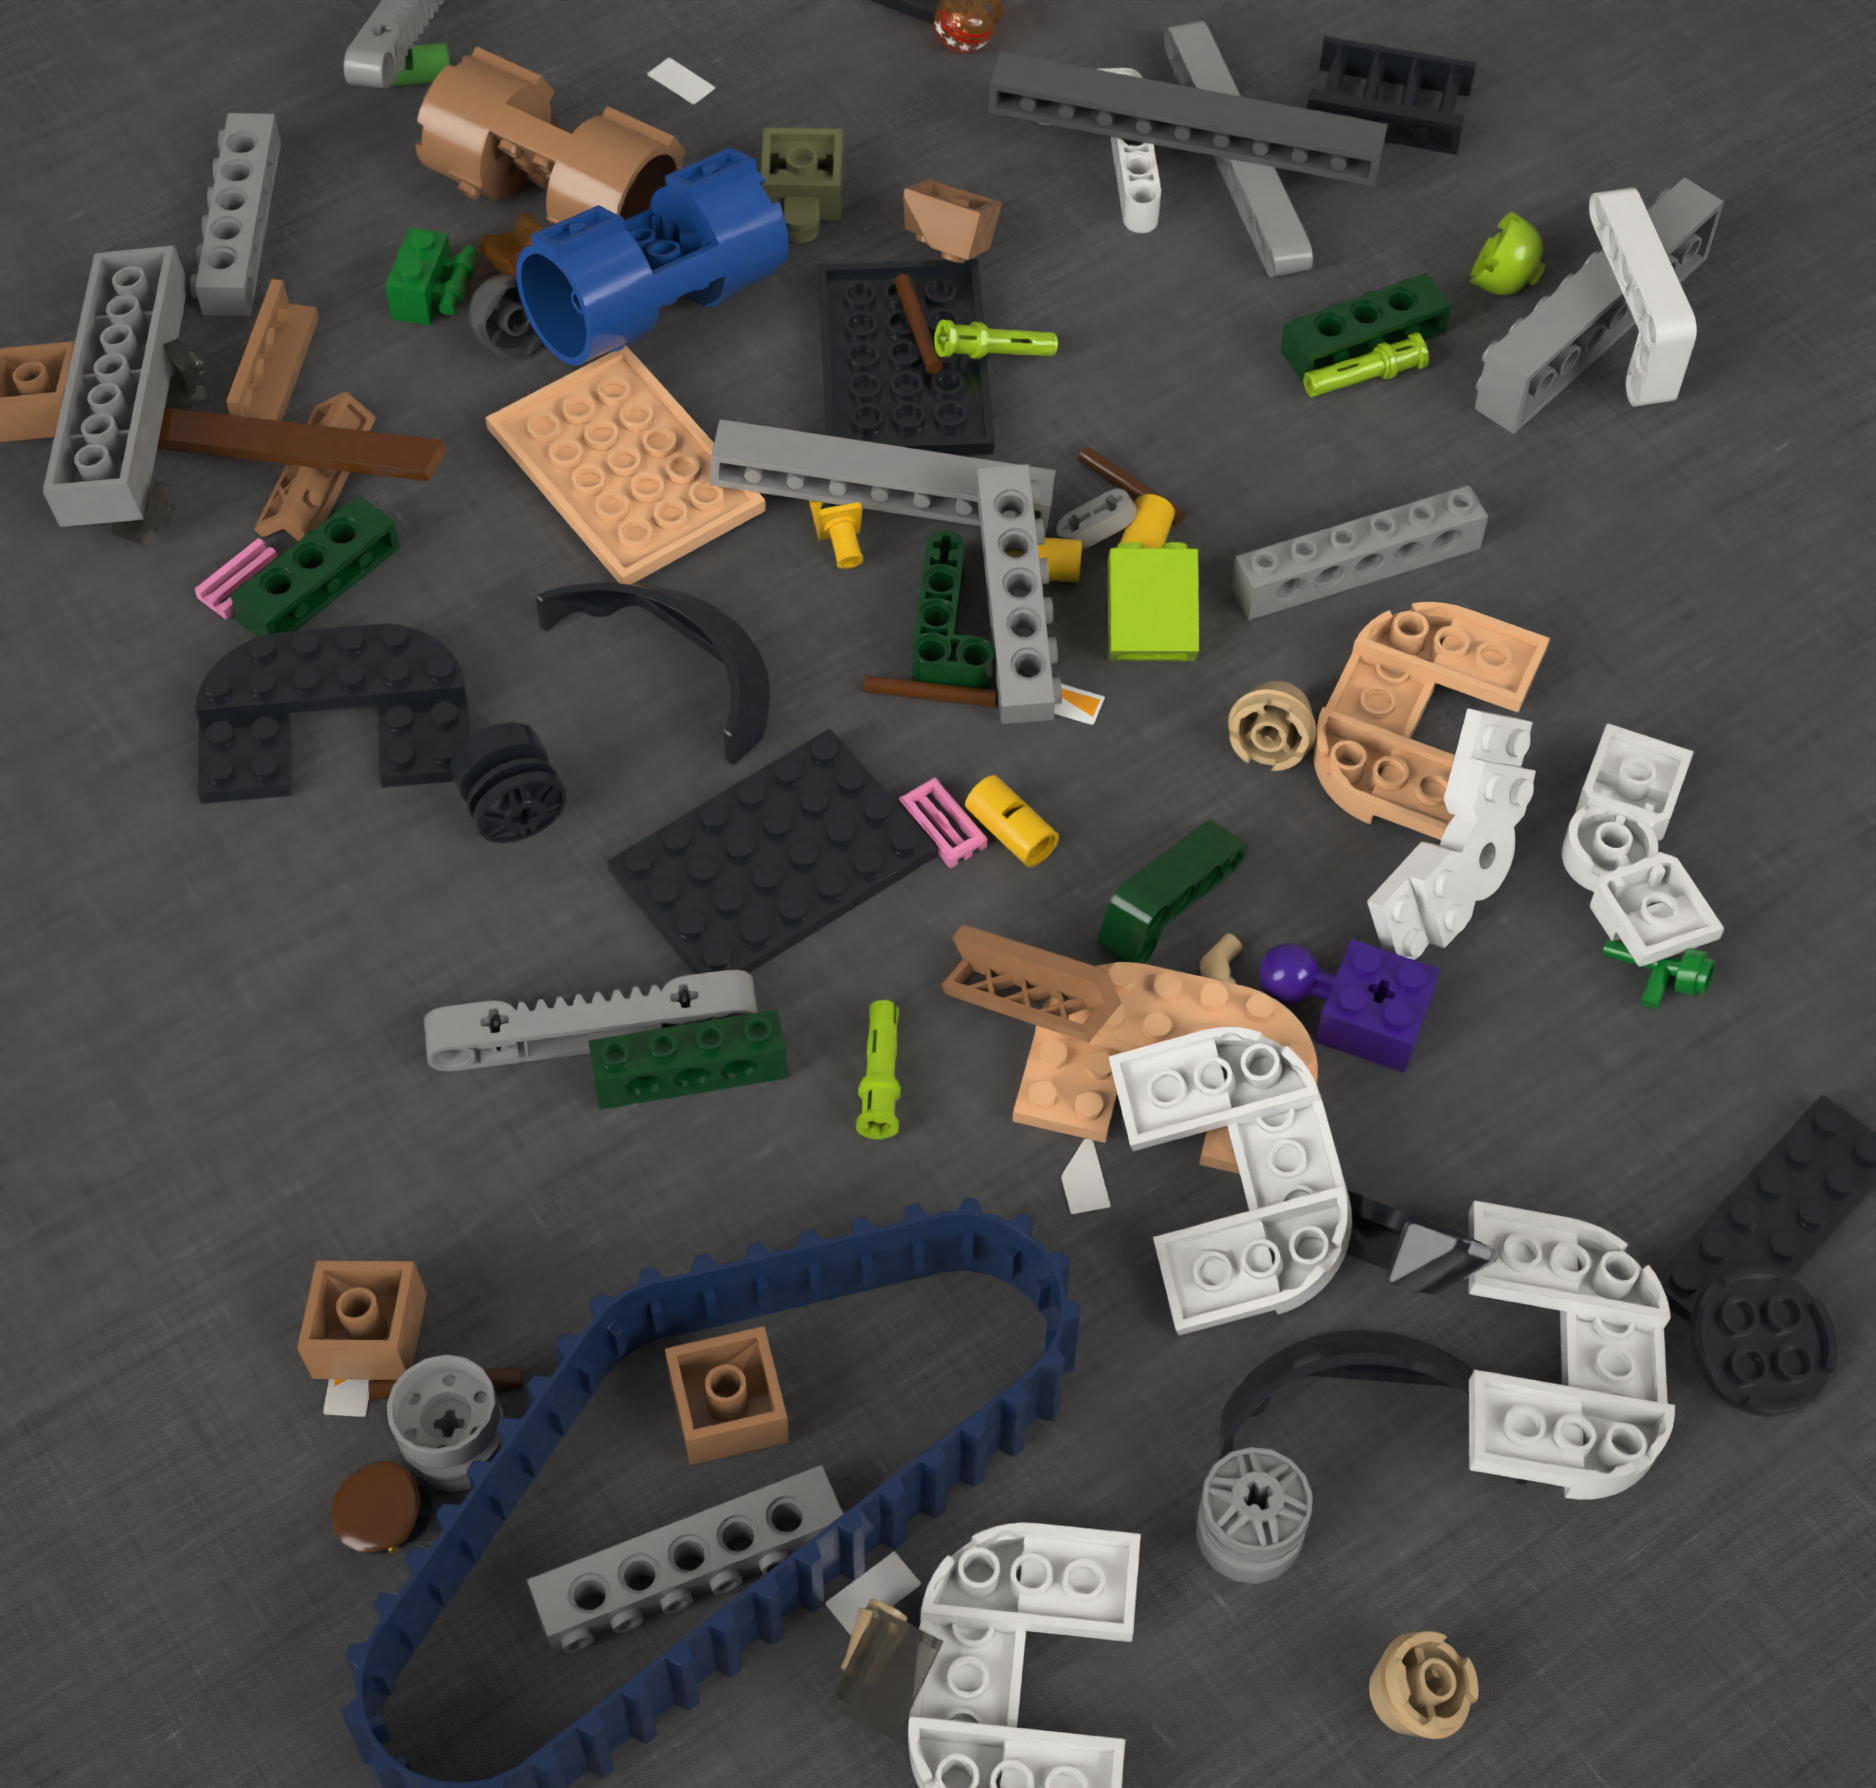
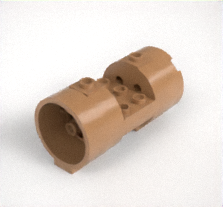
[415,46,686,225]

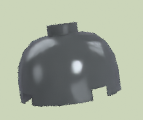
[469,273,543,360]

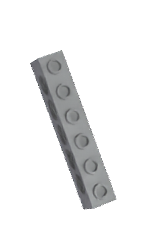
[190,113,281,316]
[976,464,1062,724]
[1231,485,1488,620]
[527,1465,843,1655]

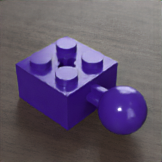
[1259,939,1441,1073]

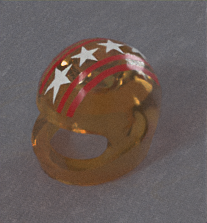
[933,0,1003,54]

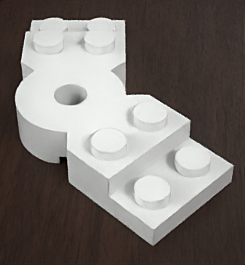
[1367,708,1536,960]
[1561,723,1724,967]

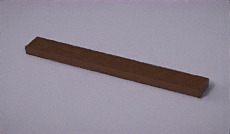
[157,408,447,482]

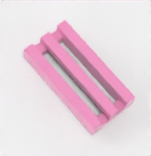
[195,538,277,620]
[898,777,987,869]

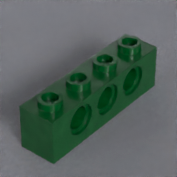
[1280,273,1451,384]
[230,495,400,636]
[588,1009,788,1110]

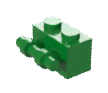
[385,227,478,326]

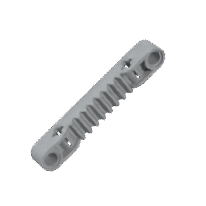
[344,0,444,89]
[424,970,758,1071]

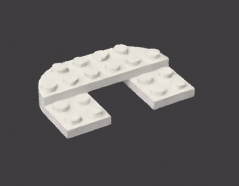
[1108,1027,1352,1335]
[1469,1201,1675,1499]
[908,1523,1141,1788]

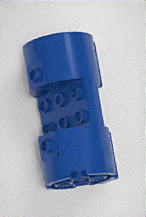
[516,147,789,365]

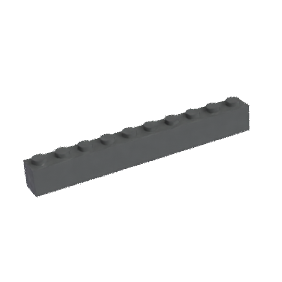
[988,51,1388,186]

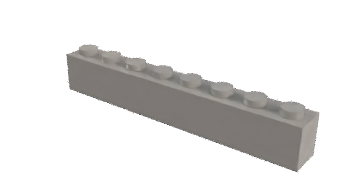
[710,419,1056,536]

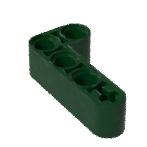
[912,530,995,689]
[1096,819,1249,964]

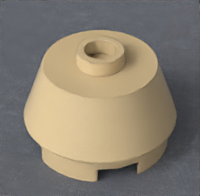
[1228,681,1317,771]
[1369,1631,1479,1739]

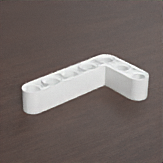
[1037,68,1161,233]
[1589,187,1697,407]

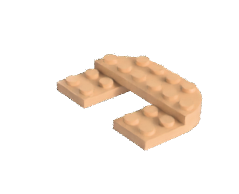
[1313,602,1550,840]
[1012,962,1318,1174]

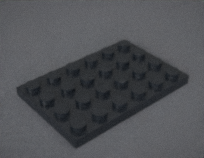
[817,259,995,455]
[607,728,937,974]

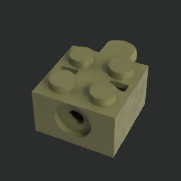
[761,128,843,243]

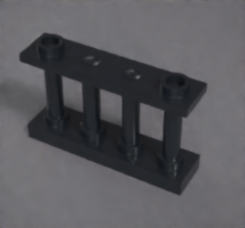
[1307,36,1476,155]

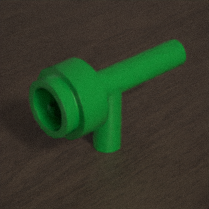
[1603,938,1716,1009]

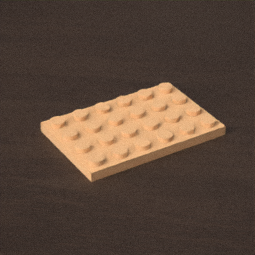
[485,345,766,584]

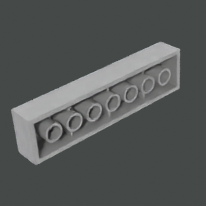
[1474,177,1724,434]
[42,245,189,527]

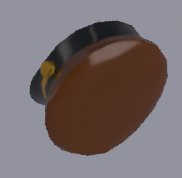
[330,1461,432,1555]

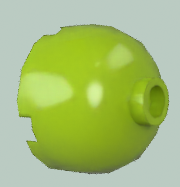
[1469,211,1546,296]

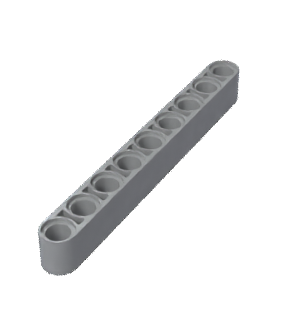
[1164,20,1313,278]

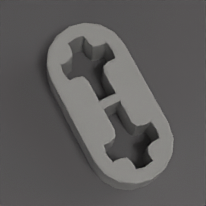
[1056,489,1137,551]

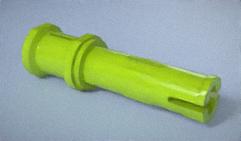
[935,320,1058,359]
[1303,332,1429,398]
[856,1000,901,1140]

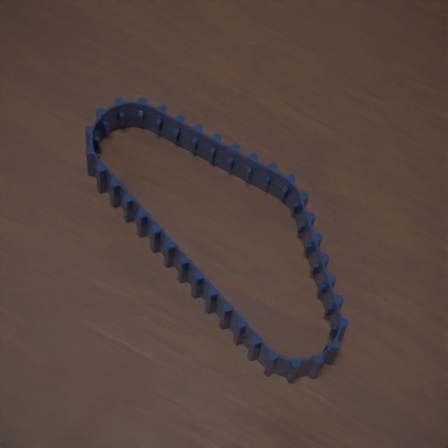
[342,1198,1080,1788]

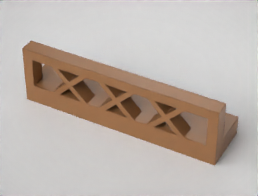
[226,279,319,421]
[254,391,376,541]
[941,924,1121,1043]

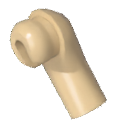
[1199,933,1243,984]

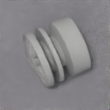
[387,1355,505,1492]
[1196,1447,1313,1584]

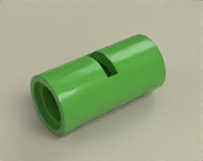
[374,43,450,88]

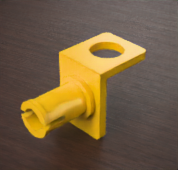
[809,500,863,569]

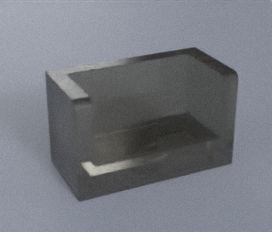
[828,1605,944,1741]

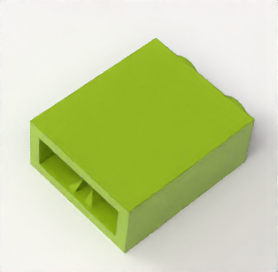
[1108,542,1199,661]

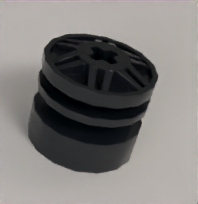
[449,722,567,843]

